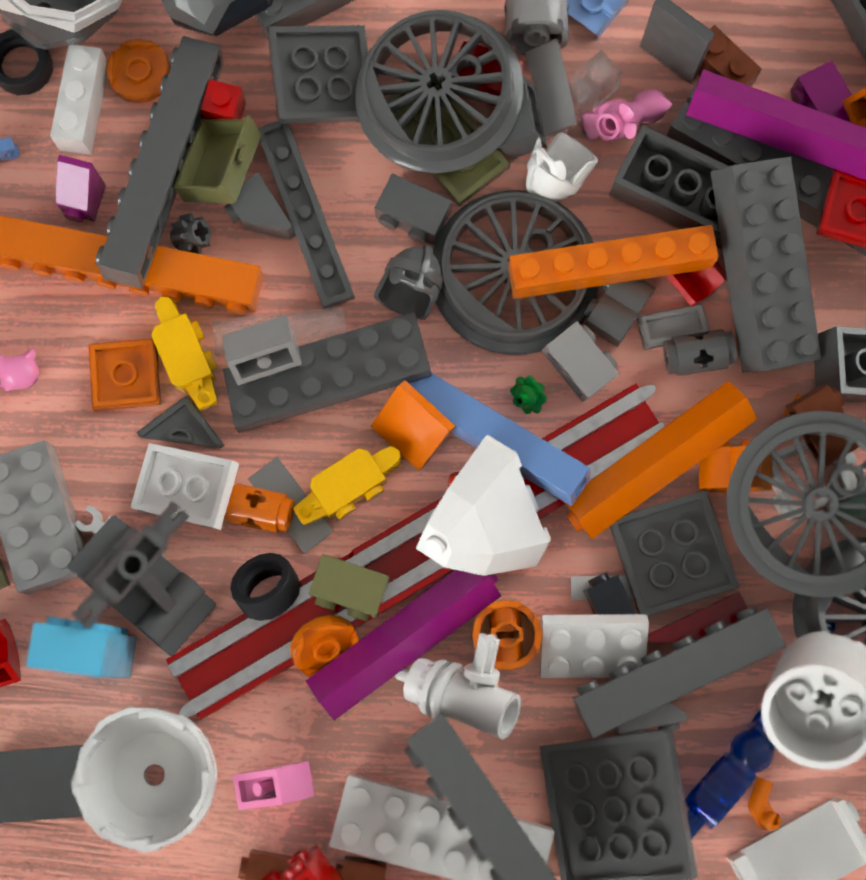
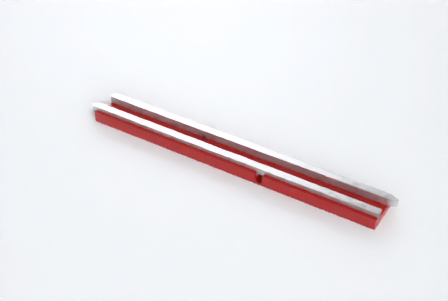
[166,383,665,720]

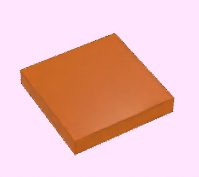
[88,338,161,411]
[371,380,455,471]

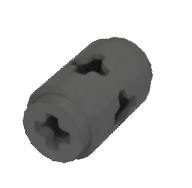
[663,329,737,376]

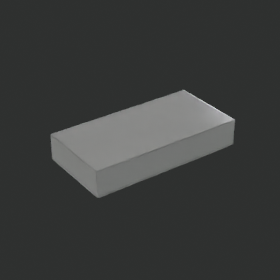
[637,303,710,350]

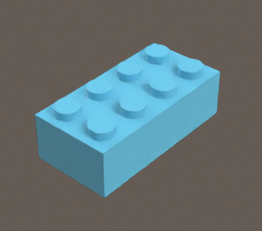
[26,616,137,678]

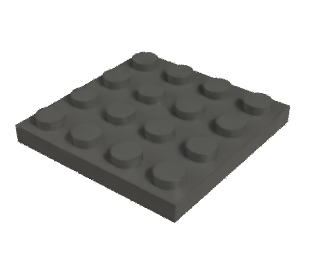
[540,729,698,880]

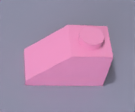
[233,761,315,810]

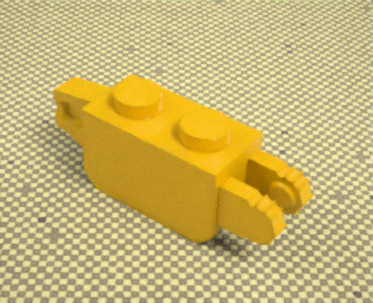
[151,297,219,411]
[293,446,402,526]

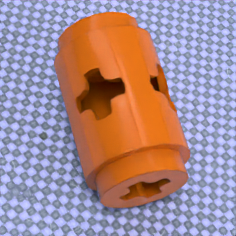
[224,483,295,534]

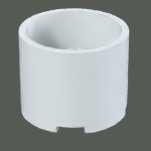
[762,631,866,770]

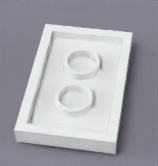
[130,443,239,530]
[540,614,649,678]

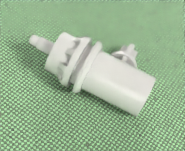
[394,633,521,739]

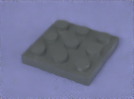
[267,25,368,124]
[610,490,739,616]

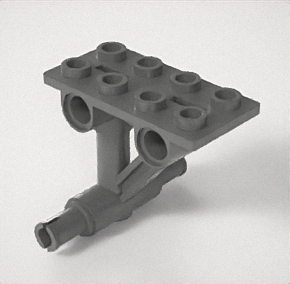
[67,501,216,656]

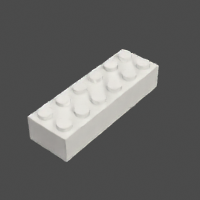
[329,773,555,880]

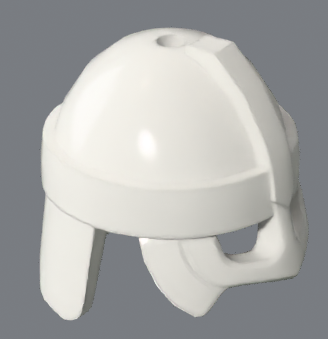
[526,133,598,202]

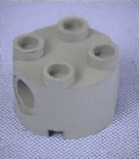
[504,0,569,56]

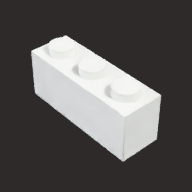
[50,44,107,155]

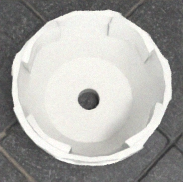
[71,707,217,853]

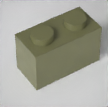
[309,554,390,622]

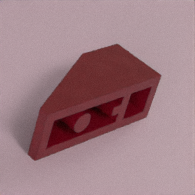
[647,592,748,644]

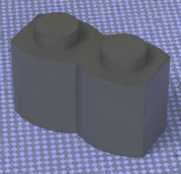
[583,279,656,348]

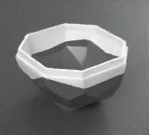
[0,0,122,49]

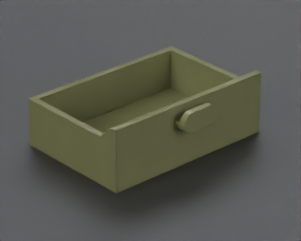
[174,115,262,204]

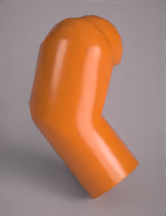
[748,777,781,831]

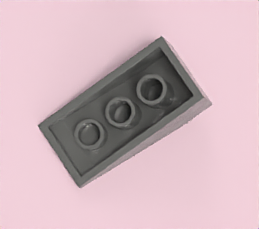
[814,326,866,403]

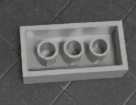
[0,440,85,595]

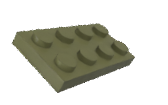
[385,69,510,207]

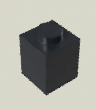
[583,572,636,615]

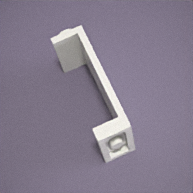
[726,797,866,880]

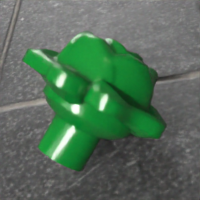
[510,375,547,414]

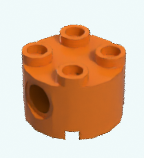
[471,600,542,671]

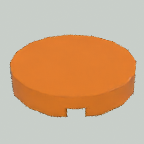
[106,39,171,104]
[290,615,359,677]

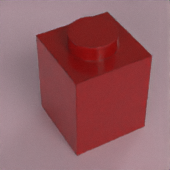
[201,79,246,119]

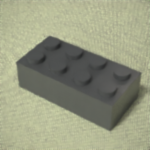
[609,125,728,250]

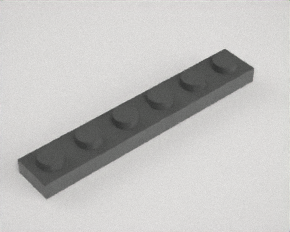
[258,121,355,310]

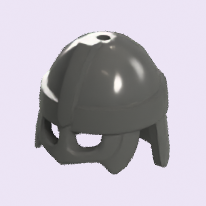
[374,244,443,320]

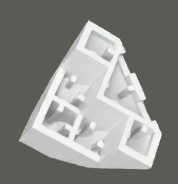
[416,435,551,576]

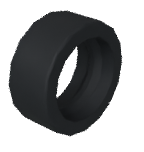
[0,29,53,95]
[230,553,301,621]

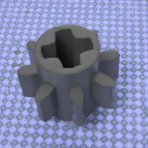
[170,213,211,254]

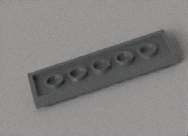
[223,312,432,433]

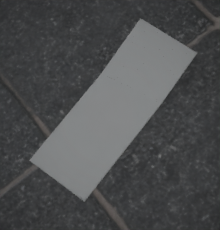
[525,38,576,136]
[248,457,334,554]

